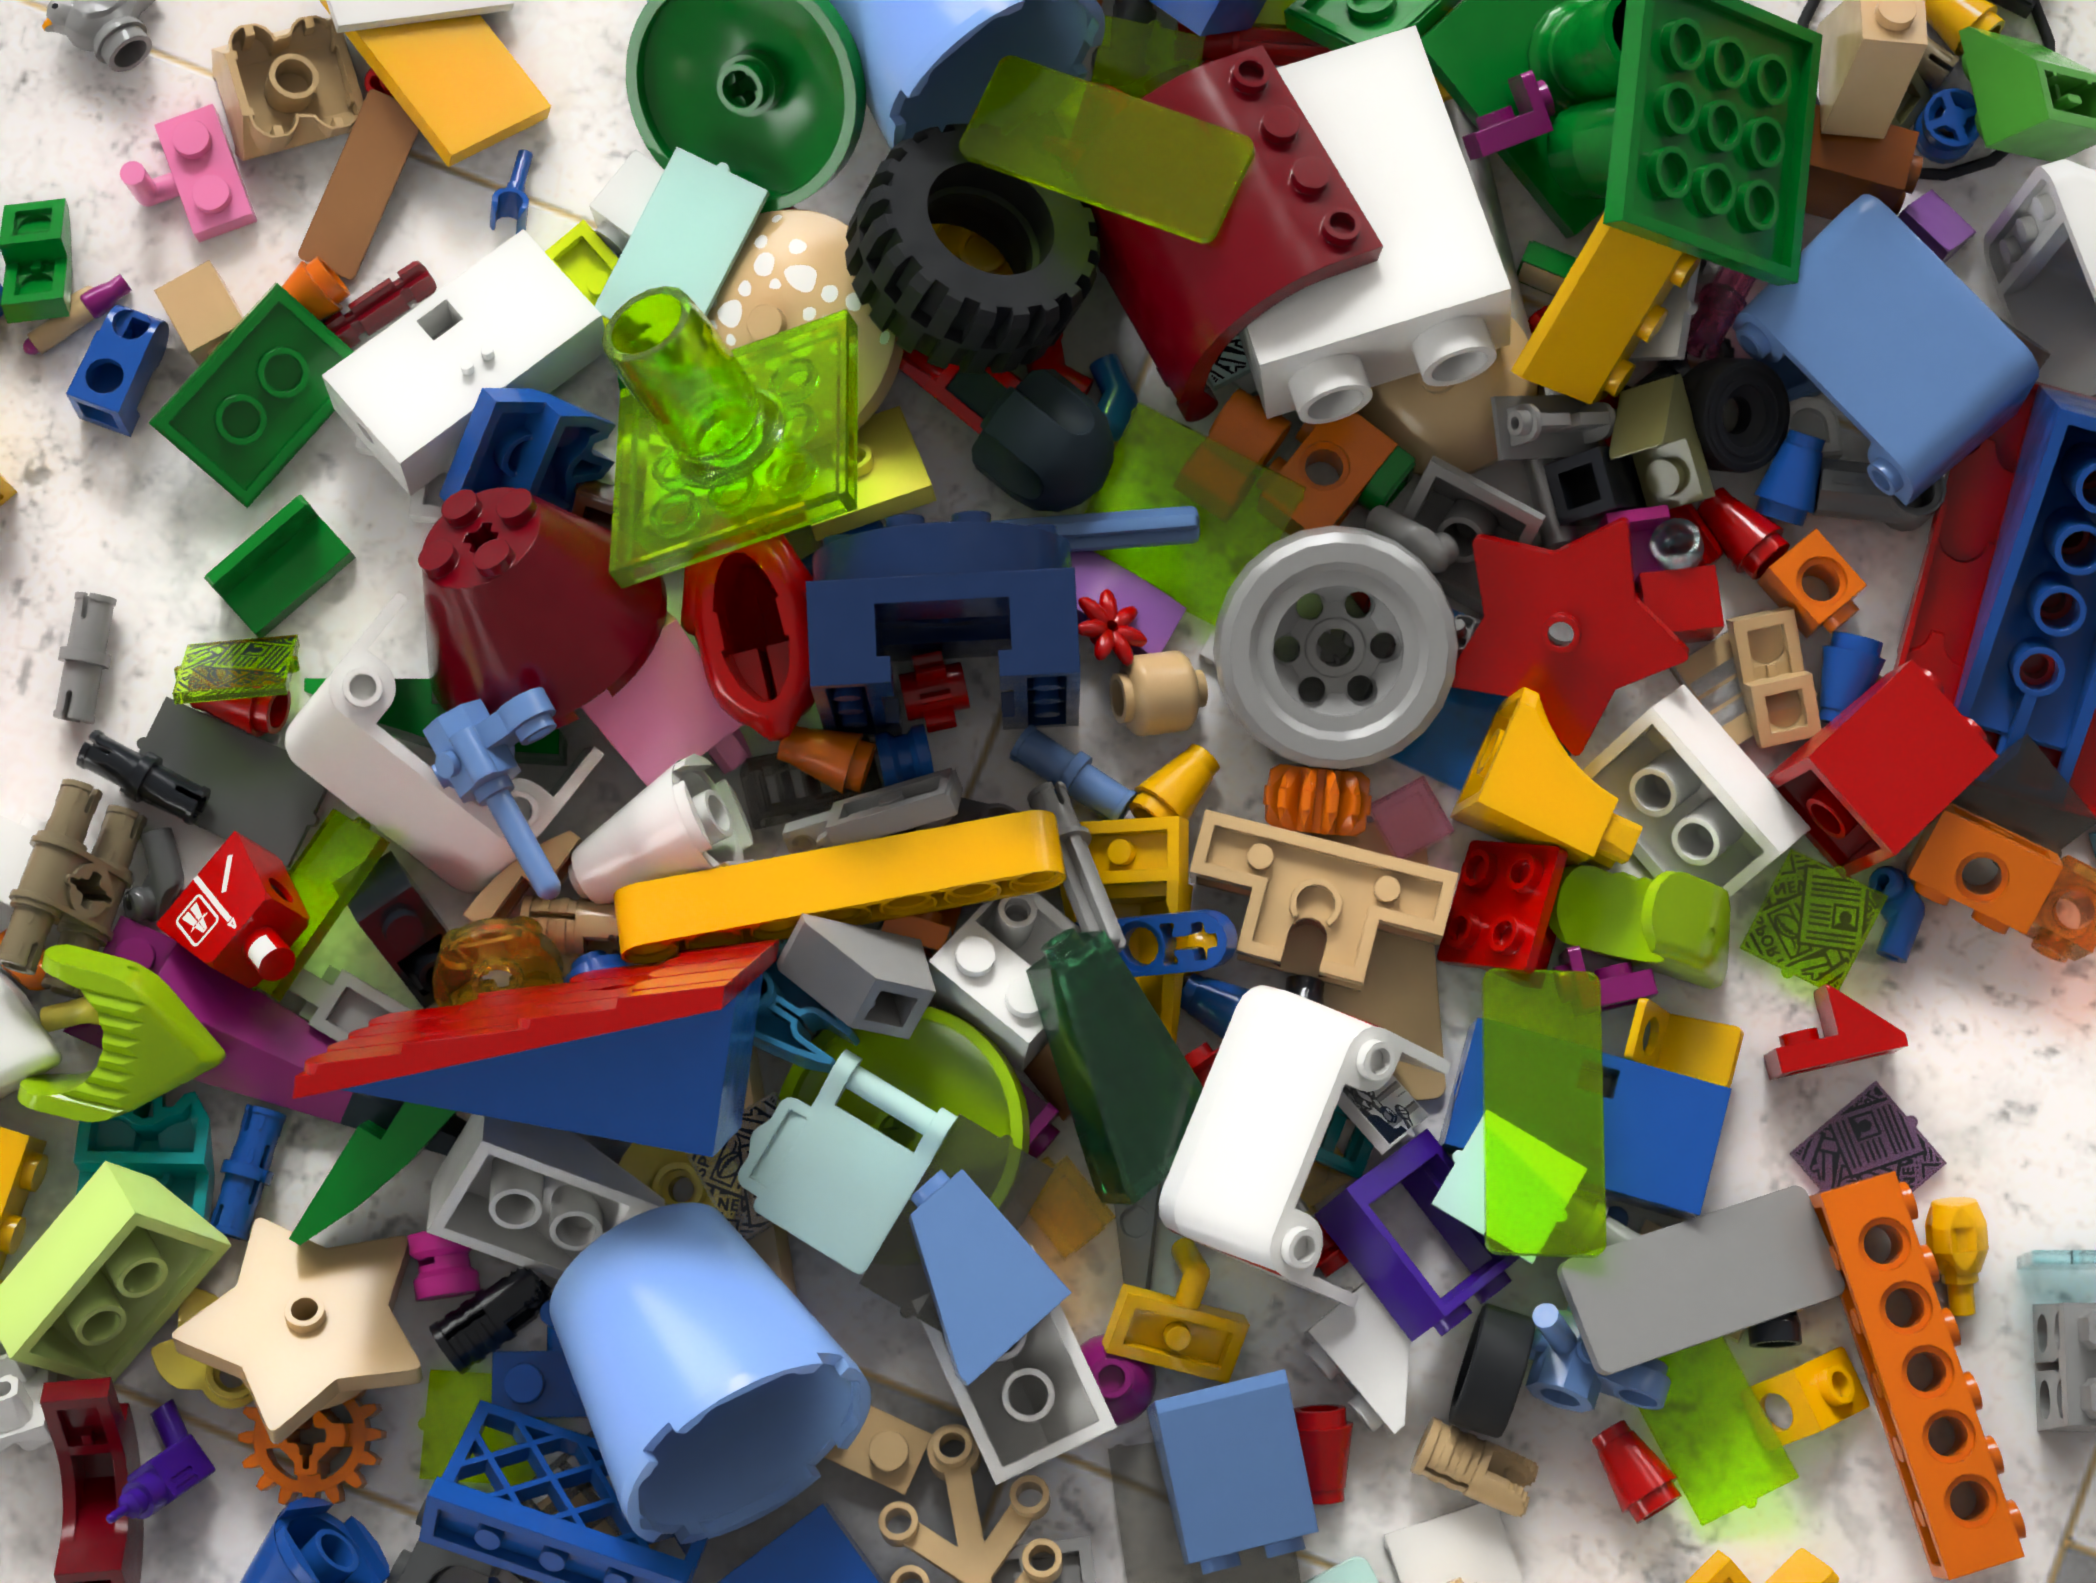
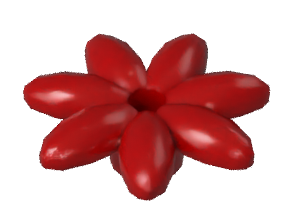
[1078,589,1147,666]

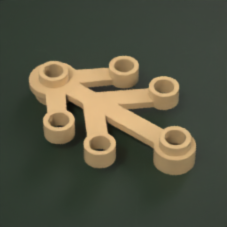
[878,1424,1063,1583]

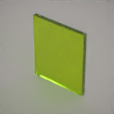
[1084,402,1306,626]

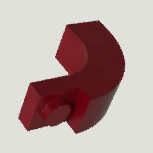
[40,1377,144,1583]

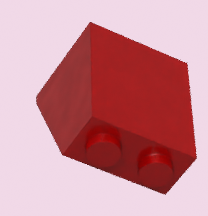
[1766,659,1999,878]

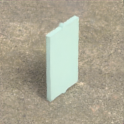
[594,147,770,357]

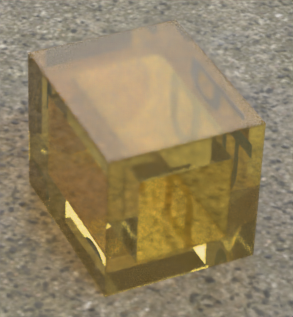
[1015,1155,1116,1262]

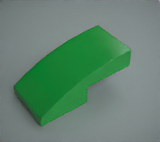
[0,198,72,324]

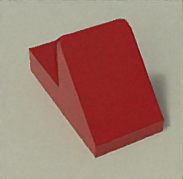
[1763,984,1909,1080]

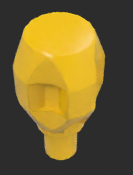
[1925,1197,1989,1316]

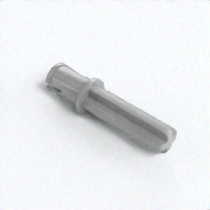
[1027,781,1126,960]

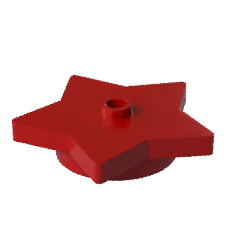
[1451,517,1690,756]

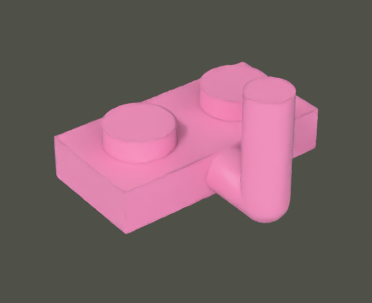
[120,104,257,243]

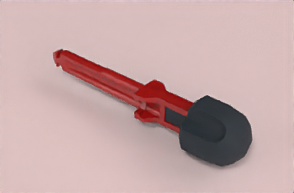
[760,206,1114,512]

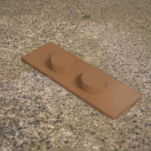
[298,89,420,280]

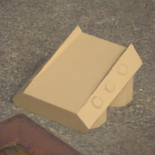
[211,15,364,161]

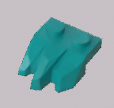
[73,1091,215,1223]

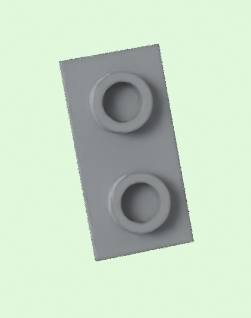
[1491,395,1617,461]

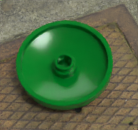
[626,0,866,213]

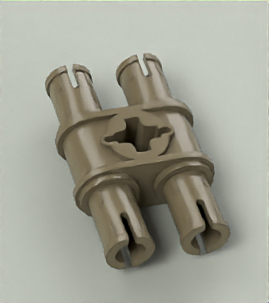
[0,778,148,999]

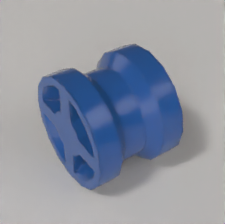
[1913,88,1980,164]
[874,724,934,787]

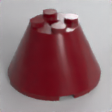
[418,487,667,729]

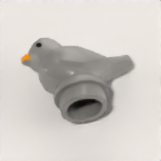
[42,0,155,72]

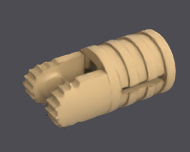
[519,895,621,956]
[1410,1417,1539,1517]

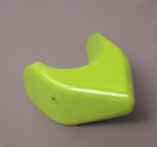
[1549,864,1731,989]
[17,944,226,1122]

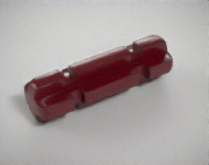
[322,261,437,348]

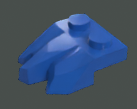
[439,388,616,512]

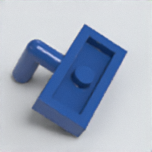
[492,1300,587,1419]

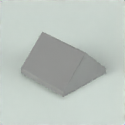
[1402,455,1546,615]

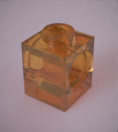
[2018,855,2096,963]

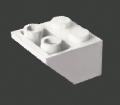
[928,892,1111,1072]

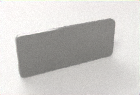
[1557,1185,1845,1376]

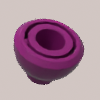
[1080,1334,1157,1426]

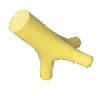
[39,996,100,1032]

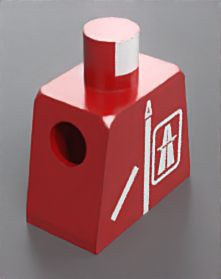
[156,831,310,988]

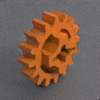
[238,1390,387,1505]

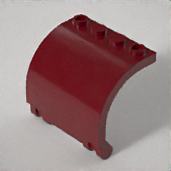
[1073,45,1383,422]

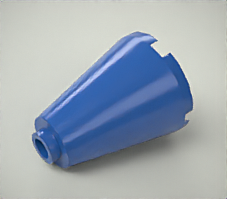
[240,1497,390,1583]

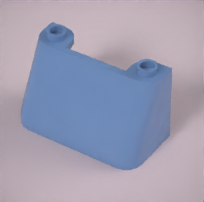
[1732,194,2040,506]

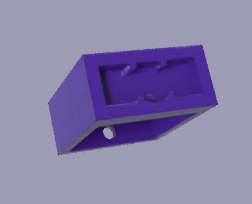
[1314,1128,1520,1342]

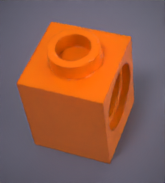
[1757,528,1867,639]

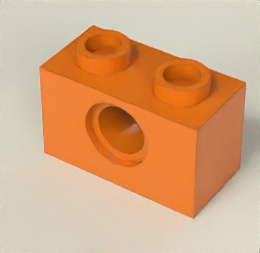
[1257,412,1398,535]
[1905,802,2063,935]

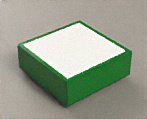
[1517,240,1577,296]

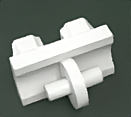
[0,1341,58,1454]

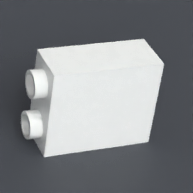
[1239,25,1511,424]

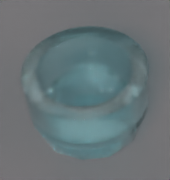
[1650,518,1704,570]

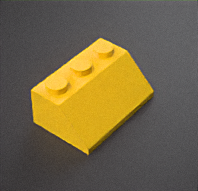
[1511,213,1701,405]

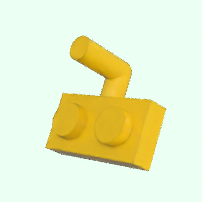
[1102,1238,1250,1383]

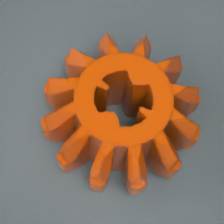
[1263,764,1372,836]

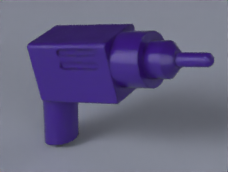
[106,1399,216,1524]

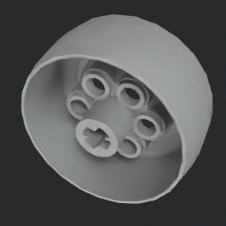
[1213,525,1459,770]

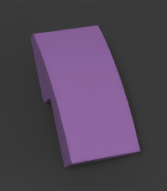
[1071,551,1187,655]

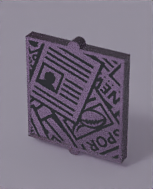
[1789,1081,1947,1193]

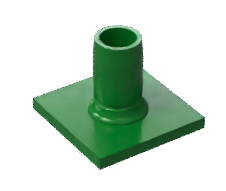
[1420,0,1626,239]
[1547,0,1823,286]

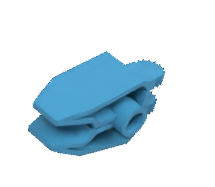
[753,952,860,1073]

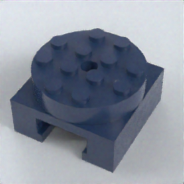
[806,510,1081,737]

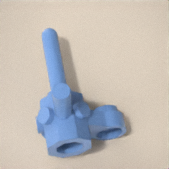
[422,687,561,900]
[1525,1206,1671,1413]

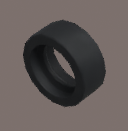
[1449,1303,1536,1438]

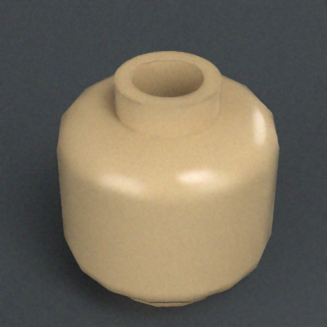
[1109,650,1208,736]

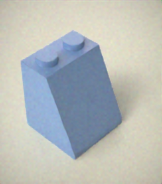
[908,1169,1072,1386]
[1146,1369,1319,1575]

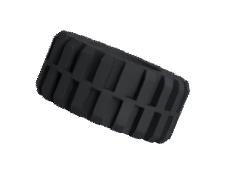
[845,123,1100,374]

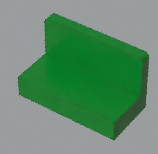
[204,495,356,639]

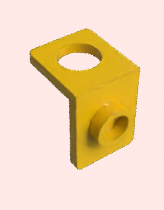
[1624,998,1744,1088]
[1740,1346,1870,1450]

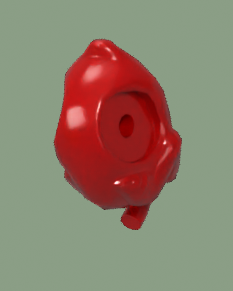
[681,513,815,741]

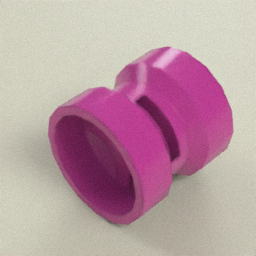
[407,1231,481,1302]

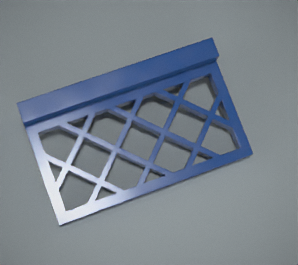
[419,1400,709,1583]

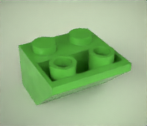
[1959,26,2096,162]

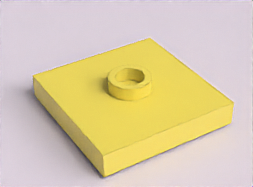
[792,406,937,541]

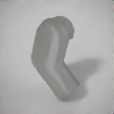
[1365,505,1459,574]

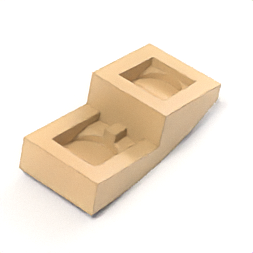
[1726,606,1822,749]
[463,830,582,938]

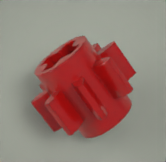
[898,650,970,733]

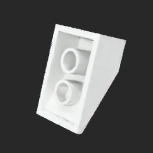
[427,1114,665,1280]

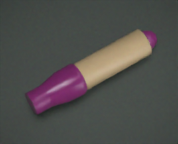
[23,274,132,355]

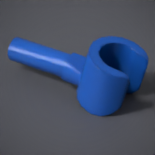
[490,149,533,234]

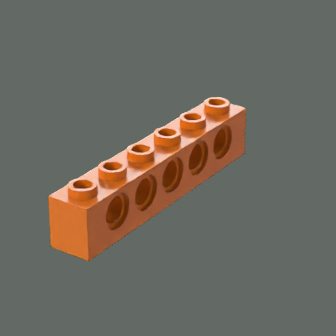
[1809,1171,2026,1580]

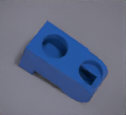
[66,304,169,437]

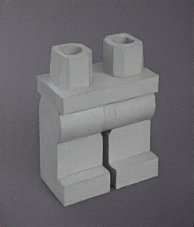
[2032,1303,2096,1432]

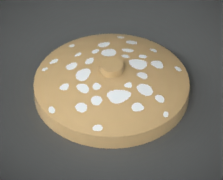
[677,209,903,459]

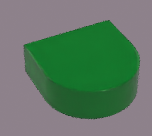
[1357,446,1416,512]

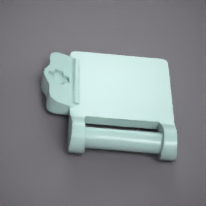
[738,1049,958,1274]

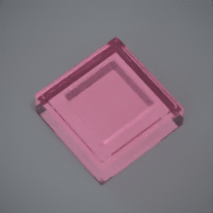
[1370,775,1455,860]

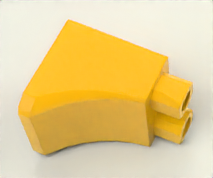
[1450,687,1643,871]

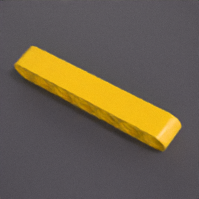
[613,810,1067,964]

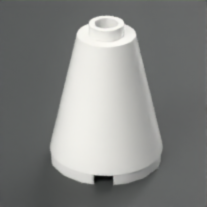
[568,754,753,905]

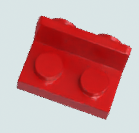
[1437,840,1569,990]

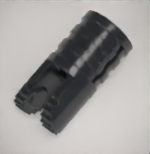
[429,1267,552,1375]

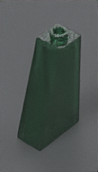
[1026,928,1203,1205]

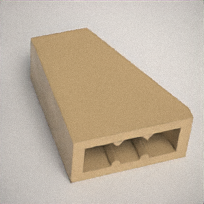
[1816,0,1928,139]

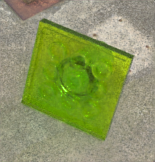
[602,286,858,588]

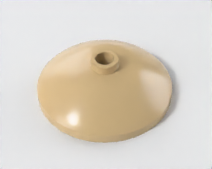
[1357,317,1539,476]

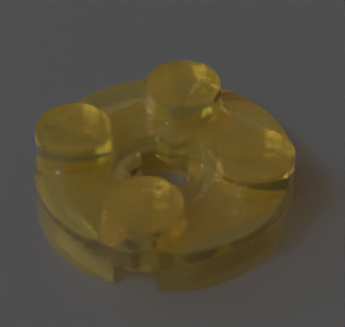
[432,916,565,1007]

